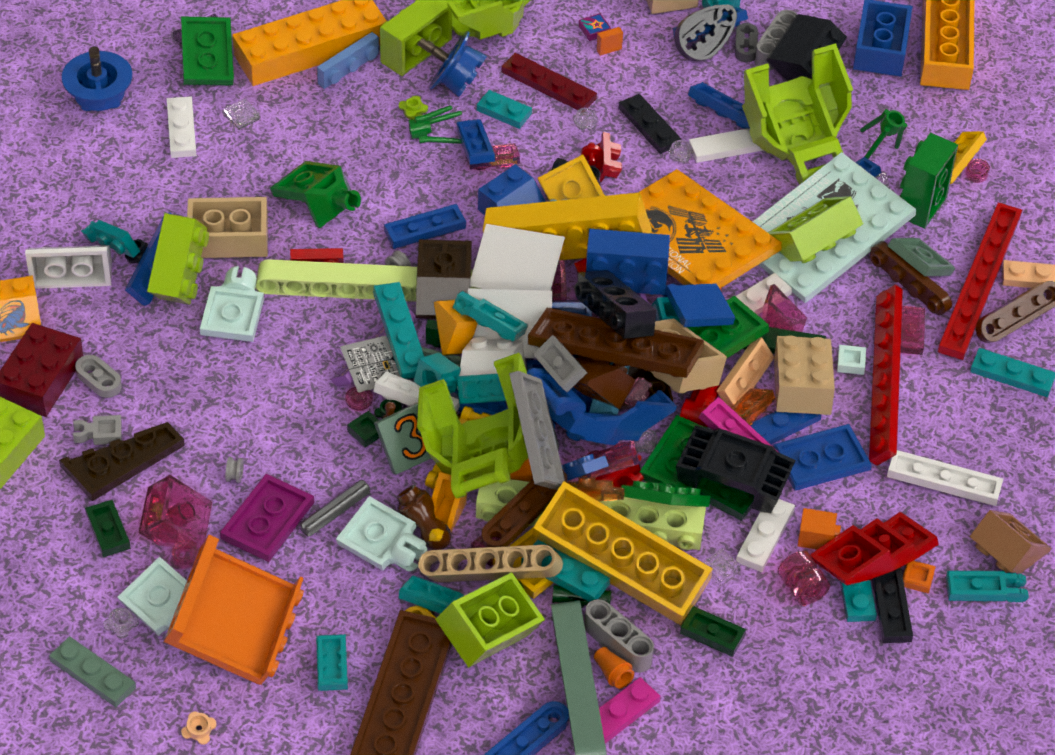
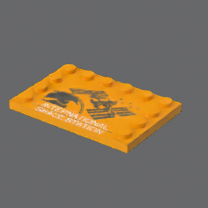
[639,169,781,288]

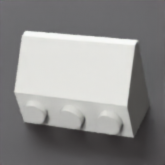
[25,245,112,289]

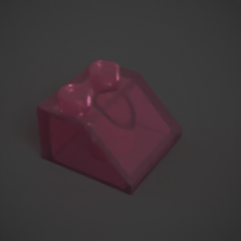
[138,475,212,549]

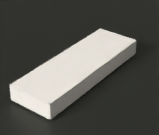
[688,128,763,163]

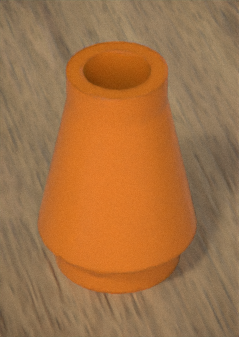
[594,647,634,689]

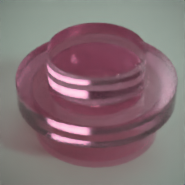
[345,387,373,411]

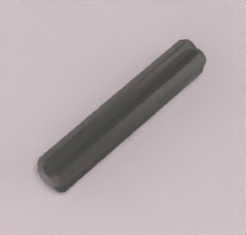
[300,480,370,537]

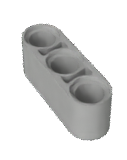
[754,10,797,71]
[584,599,654,673]

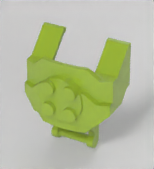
[447,0,531,40]
[742,43,853,184]
[417,352,528,499]

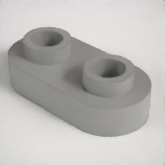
[75,355,122,398]

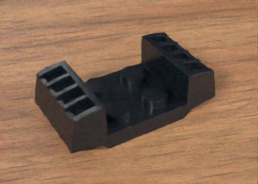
[676,425,796,513]

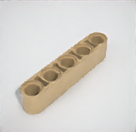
[418,545,563,582]

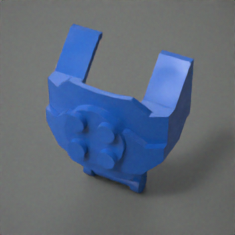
[527,355,677,445]

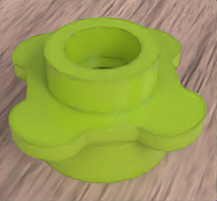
[399,96,428,119]

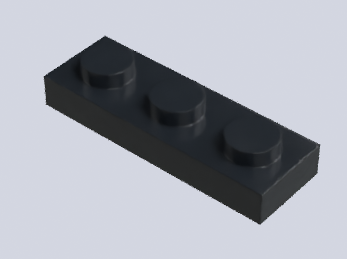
[618,93,682,154]
[872,567,913,643]

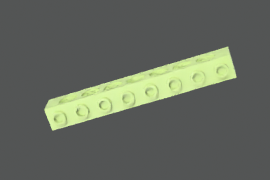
[476,479,706,550]

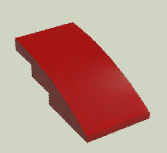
[809,512,939,585]

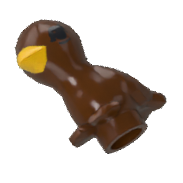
[396,485,451,550]

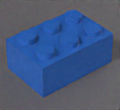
[853,0,913,77]
[586,229,670,295]

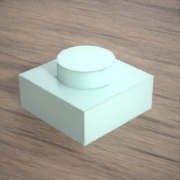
[837,345,866,375]

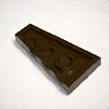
[59,422,185,501]

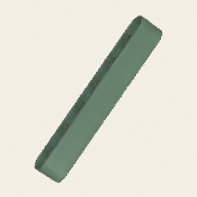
[551,600,607,755]

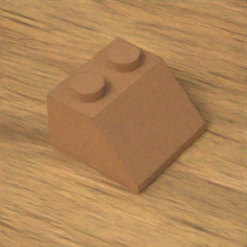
[969,510,1052,574]

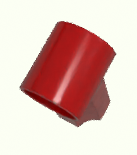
[680,385,720,428]

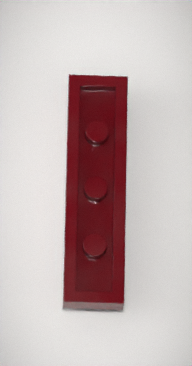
[501,52,597,113]

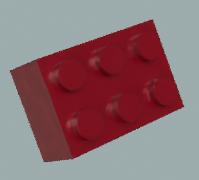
[0,323,84,417]

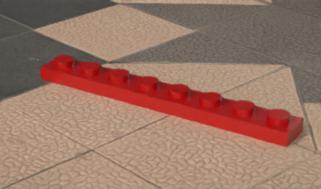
[938,202,1022,360]
[869,284,903,466]

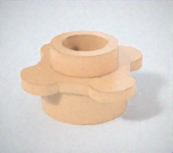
[181,711,217,745]

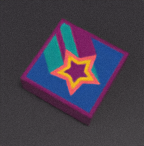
[578,13,611,41]

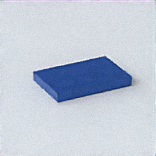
[773,424,872,491]

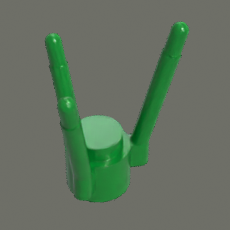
[408,105,462,144]
[860,109,908,159]

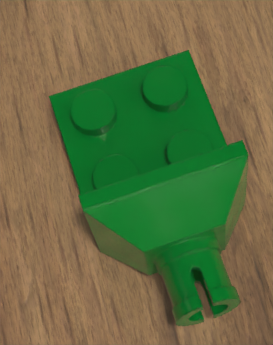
[270,161,361,228]

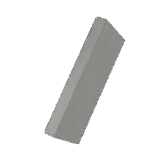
[510,371,565,490]

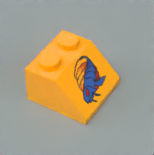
[0,275,41,342]

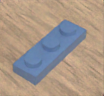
[317,32,379,89]

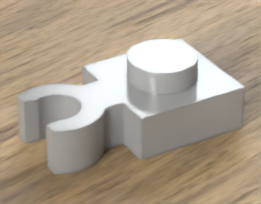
[73,415,122,445]

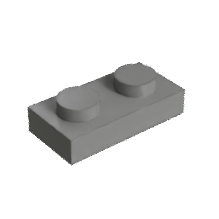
[533,335,587,392]

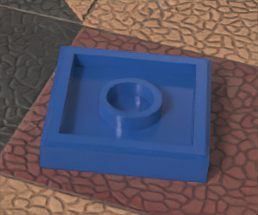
[666,283,735,327]

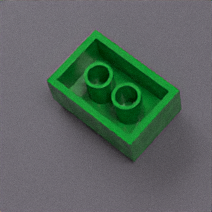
[900,133,958,229]

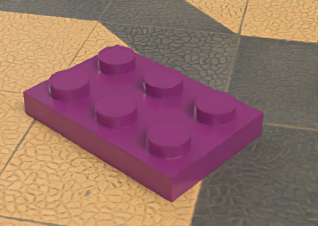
[220,474,314,562]

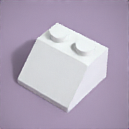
[457,337,526,389]

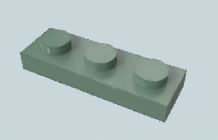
[49,636,136,707]

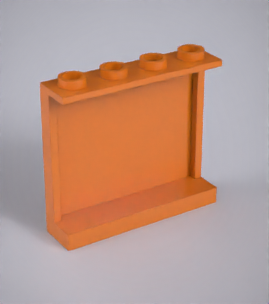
[164,535,304,685]

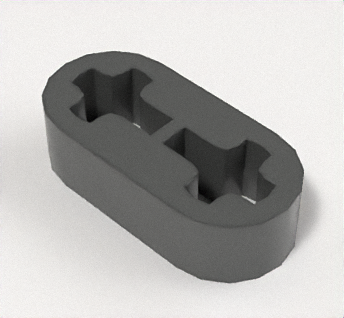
[735,23,758,63]

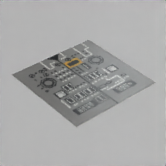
[340,336,400,393]

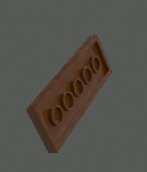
[528,308,704,378]
[350,610,452,755]

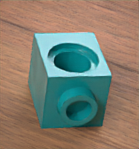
[414,352,461,393]

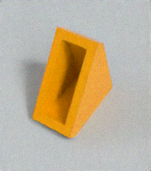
[434,300,478,355]
[432,471,467,532]

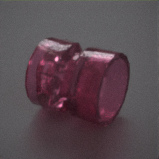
[777,551,830,606]

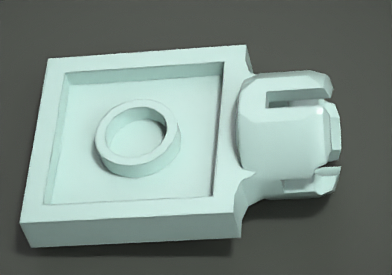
[200,266,264,342]
[336,496,427,571]
[118,557,187,636]

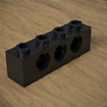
[575,270,656,339]

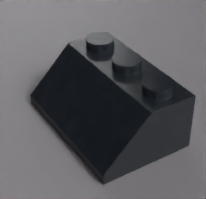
[766,14,847,81]

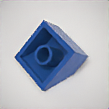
[478,164,546,215]

